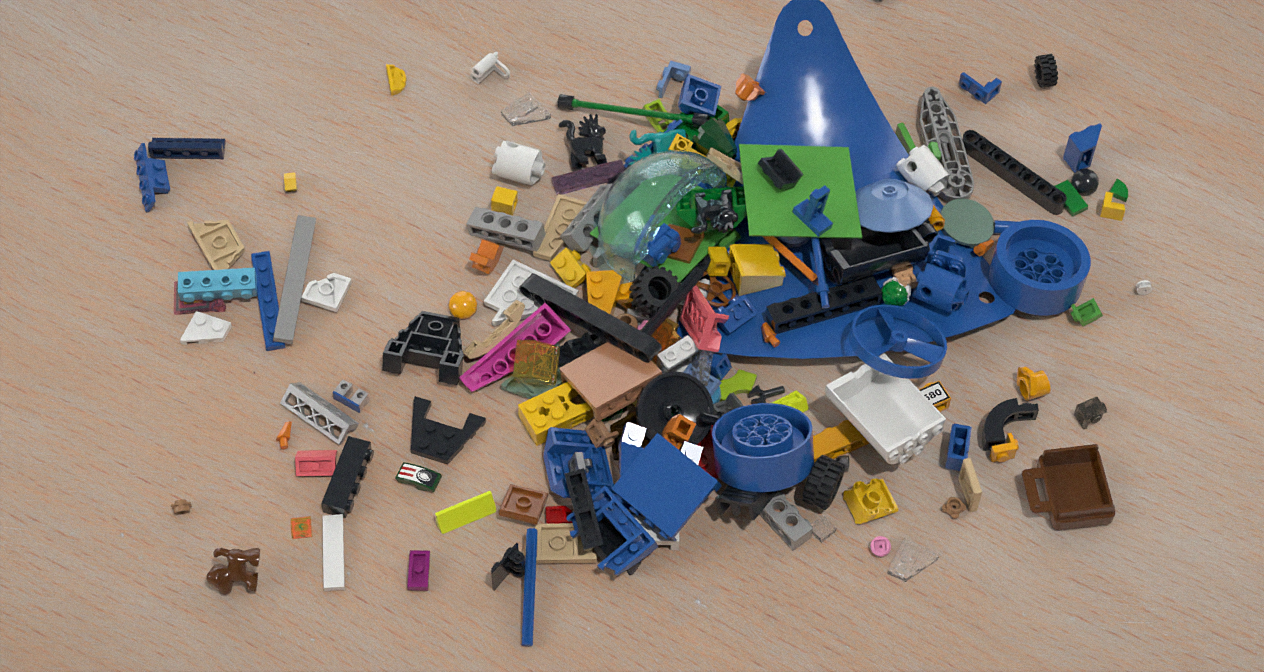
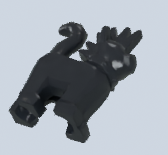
[558,114,607,171]
[691,189,739,235]

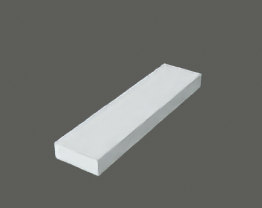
[323,514,345,591]

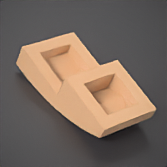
[891,264,918,289]

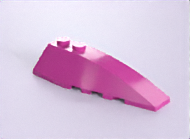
[459,303,571,392]

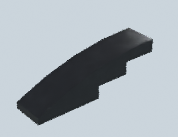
[545,332,607,368]

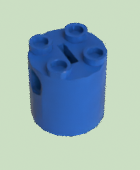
[912,263,969,313]

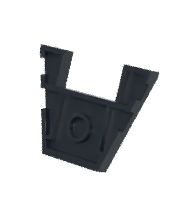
[410,396,486,465]

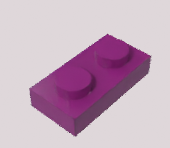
[407,550,430,591]

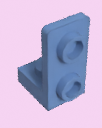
[657,60,691,98]

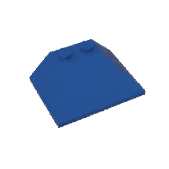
[543,427,616,498]

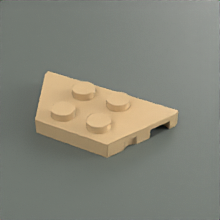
[187,220,245,270]
[523,523,597,564]

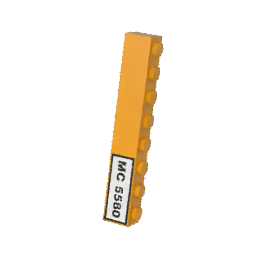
[813,381,951,464]

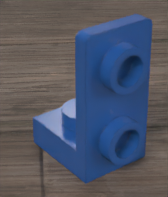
[959,72,1002,105]

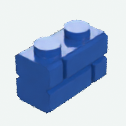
[637,223,681,267]
[945,423,972,471]

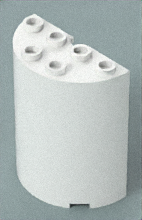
[825,353,946,464]

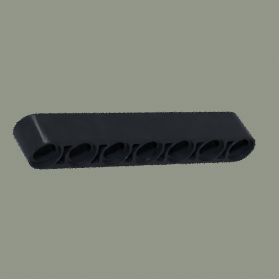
[962,130,1067,215]

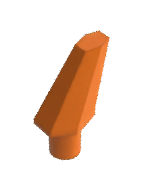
[973,240,994,257]
[761,322,780,347]
[276,421,292,450]

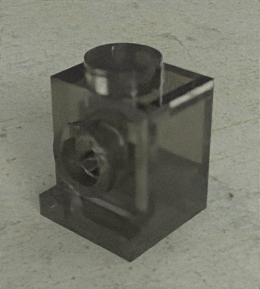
[1074,397,1107,430]

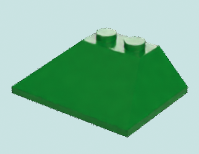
[676,186,747,232]

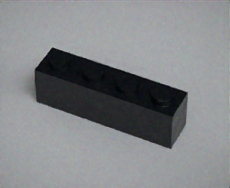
[321,436,374,518]

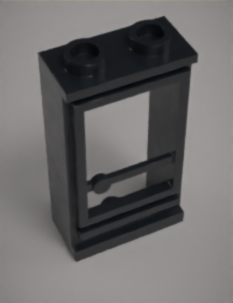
[716,485,779,520]

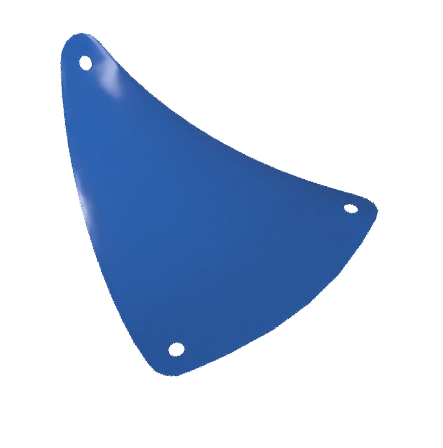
[677,0,1016,359]

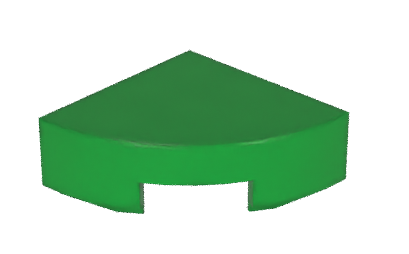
[1110,179,1128,202]

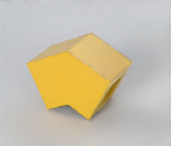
[284,172,297,192]

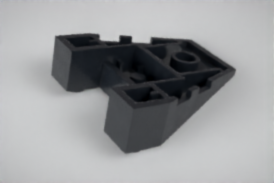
[382,311,463,385]

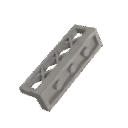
[280,382,359,445]

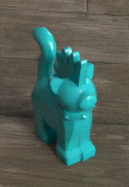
[629,129,686,174]

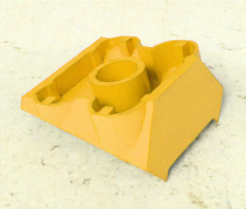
[843,478,899,524]

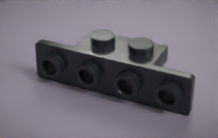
[593,517,641,575]

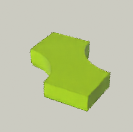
[719,369,757,402]

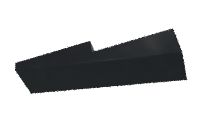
[564,468,604,551]

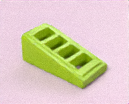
[642,99,673,132]

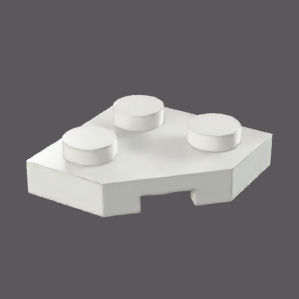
[301,273,352,312]

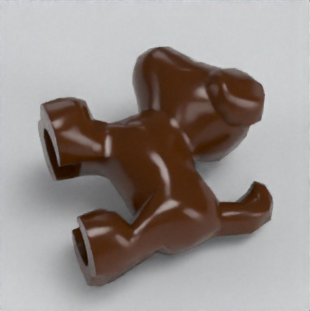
[206,548,260,595]

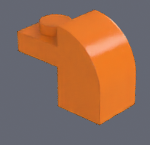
[469,239,504,274]
[661,414,696,450]

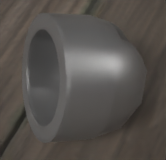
[836,455,850,471]

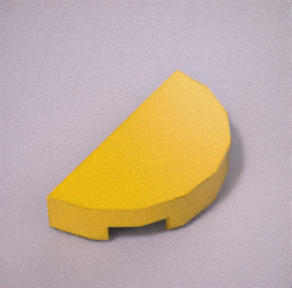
[386,64,407,96]

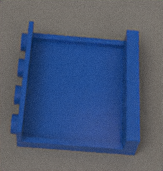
[611,433,722,542]

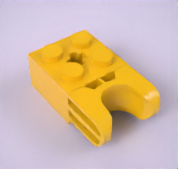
[518,382,594,446]

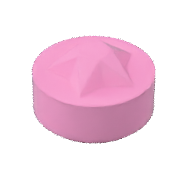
[870,536,891,557]

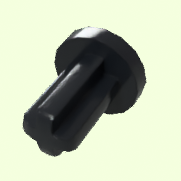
[699,411,725,426]

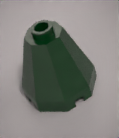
[692,118,737,160]

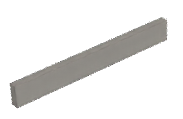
[273,215,316,344]

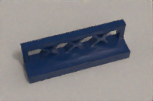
[148,138,226,160]

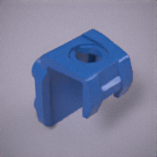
[926,235,966,278]

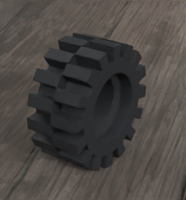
[1034,54,1058,88]

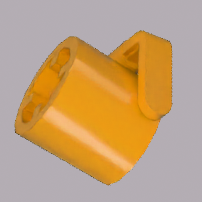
[1017,367,1051,401]

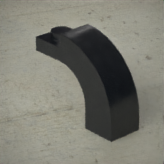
[982,398,1039,451]

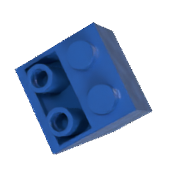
[1063,123,1102,173]

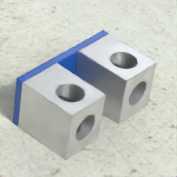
[333,380,369,413]

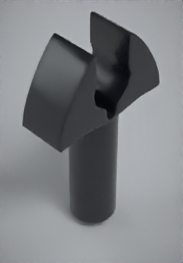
[748,385,785,404]

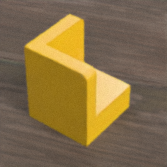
[491,186,518,216]
[1100,192,1126,221]
[707,247,732,276]

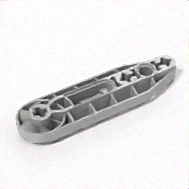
[919,87,974,202]

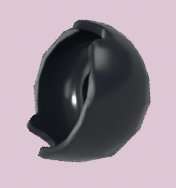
[1071,168,1099,196]

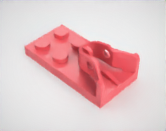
[679,285,729,352]

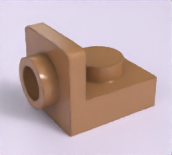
[585,418,619,448]

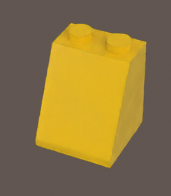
[729,244,786,296]

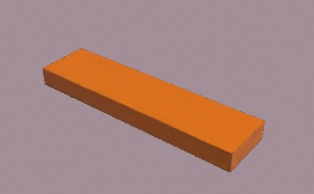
[762,236,818,286]

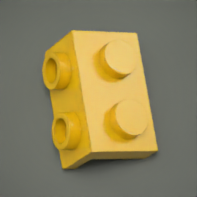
[550,248,592,289]

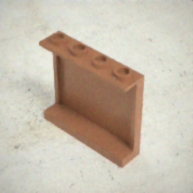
[559,342,662,421]

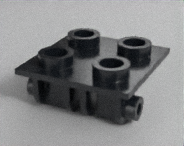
[491,542,525,591]

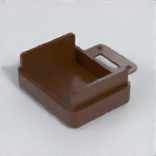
[1022,444,1115,530]

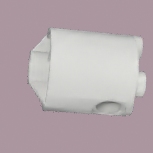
[492,140,545,186]
[896,145,950,197]

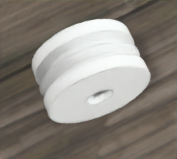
[1136,280,1152,295]

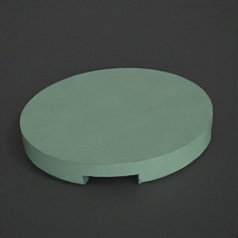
[940,199,995,248]

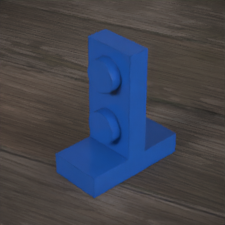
[792,186,833,237]

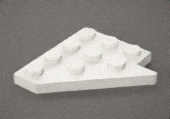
[484,260,578,326]

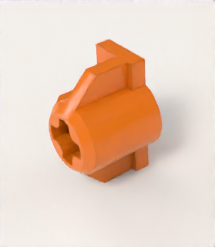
[735,73,765,101]

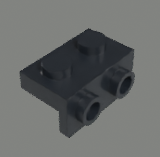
[757,149,803,190]

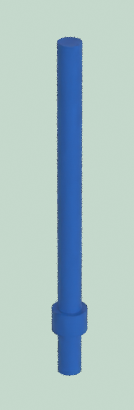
[811,237,830,308]

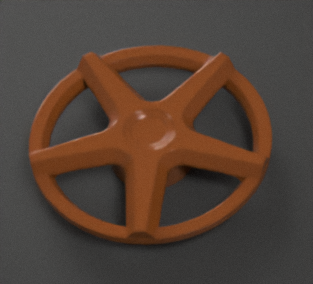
[696,272,736,307]

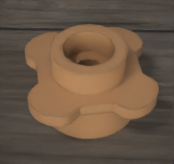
[942,497,966,519]
[171,499,192,515]

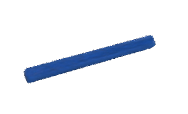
[522,528,538,647]

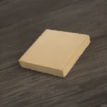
[958,458,982,512]

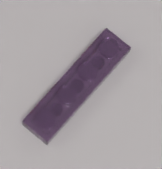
[551,159,627,196]

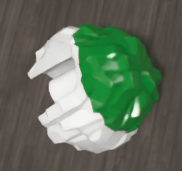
[881,277,911,306]

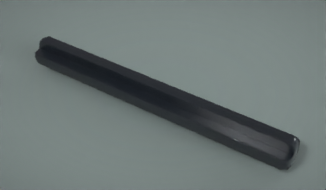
[640,267,704,336]

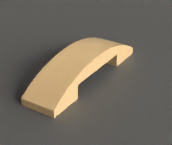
[462,300,525,359]

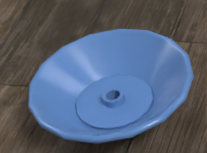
[855,178,933,233]

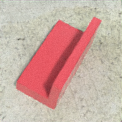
[295,450,337,476]

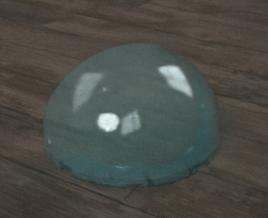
[597,150,727,282]

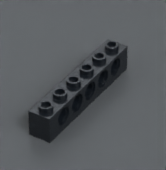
[766,276,882,334]

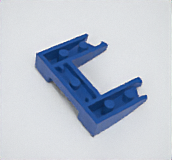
[566,486,658,576]

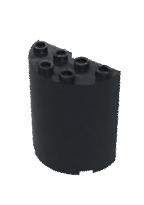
[819,226,930,285]

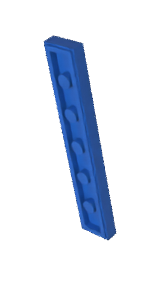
[251,251,286,351]

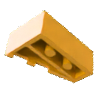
[586,270,624,316]

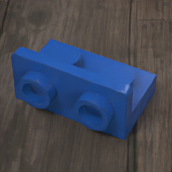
[715,295,758,335]

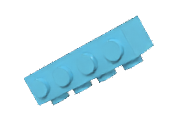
[178,268,257,302]

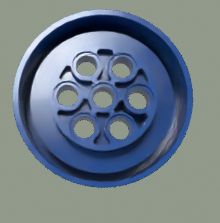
[989,220,1091,316]
[712,403,814,492]

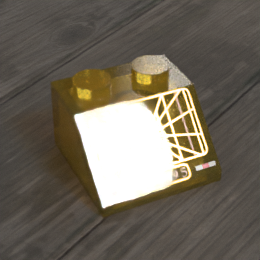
[513,340,560,385]

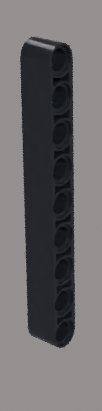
[519,273,662,363]

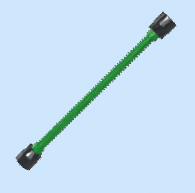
[557,94,710,128]

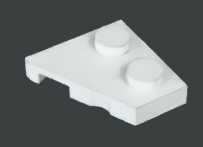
[180,311,232,345]

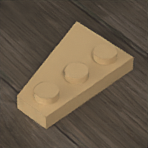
[706,148,743,184]

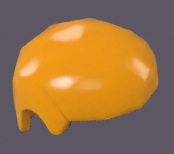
[449,291,477,319]

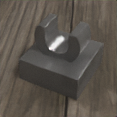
[568,452,593,473]

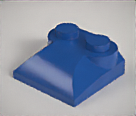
[678,74,722,117]

